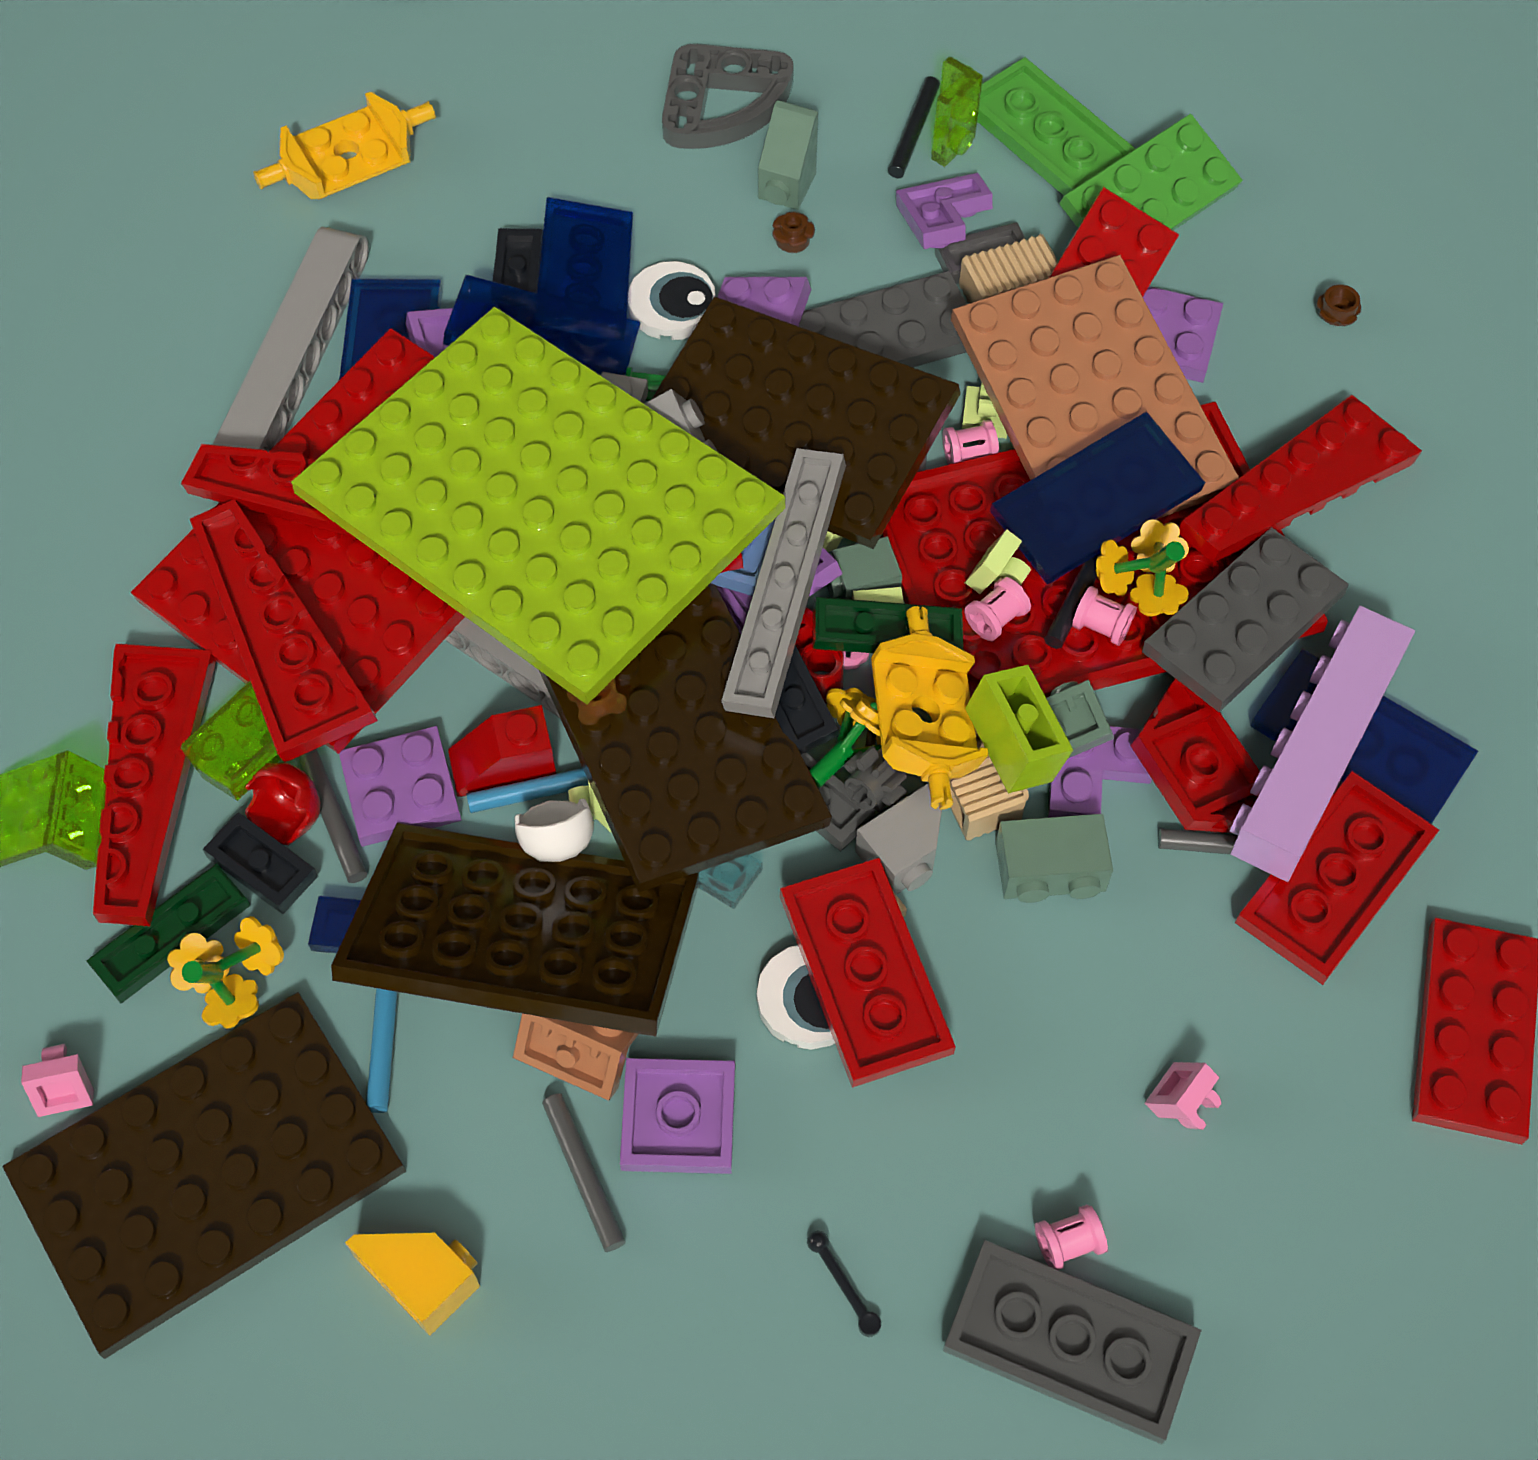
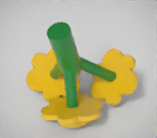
[1096,519,1189,616]
[809,688,882,788]
[167,916,284,1029]

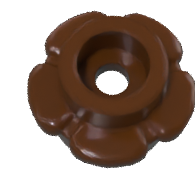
[772,212,815,253]
[1317,284,1361,326]

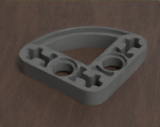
[662,44,794,149]

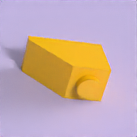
[345,1233,480,1336]

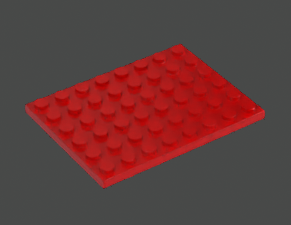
[130,328,465,754]
[880,401,1328,698]

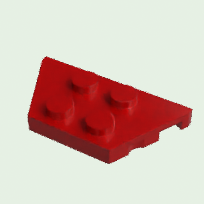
[1130,678,1260,833]

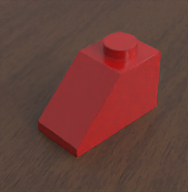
[448,705,556,797]

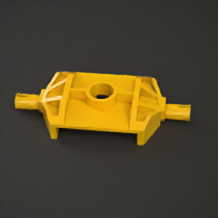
[253,91,436,199]
[871,606,989,810]

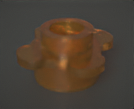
[567,678,627,725]

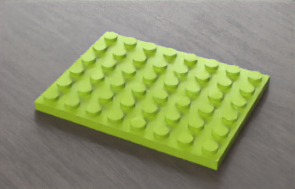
[291,307,786,705]

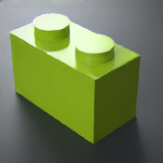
[965,665,1073,794]

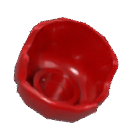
[245,763,320,846]

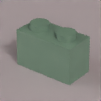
[995,814,1113,903]

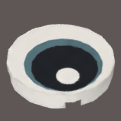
[628,261,715,340]
[756,945,835,1050]

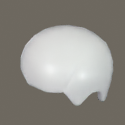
[515,798,594,862]

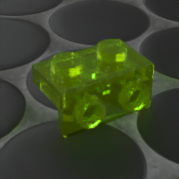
[931,57,983,167]
[181,681,281,801]

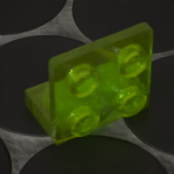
[0,750,106,870]

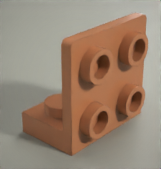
[513,1014,638,1101]

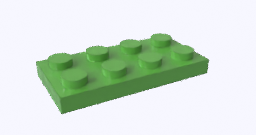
[962,57,1136,196]
[1059,113,1243,231]

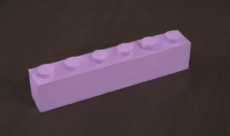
[1230,606,1416,882]

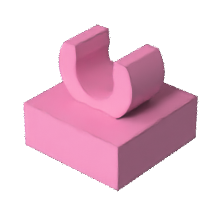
[21,1044,94,1117]
[1145,1062,1222,1130]

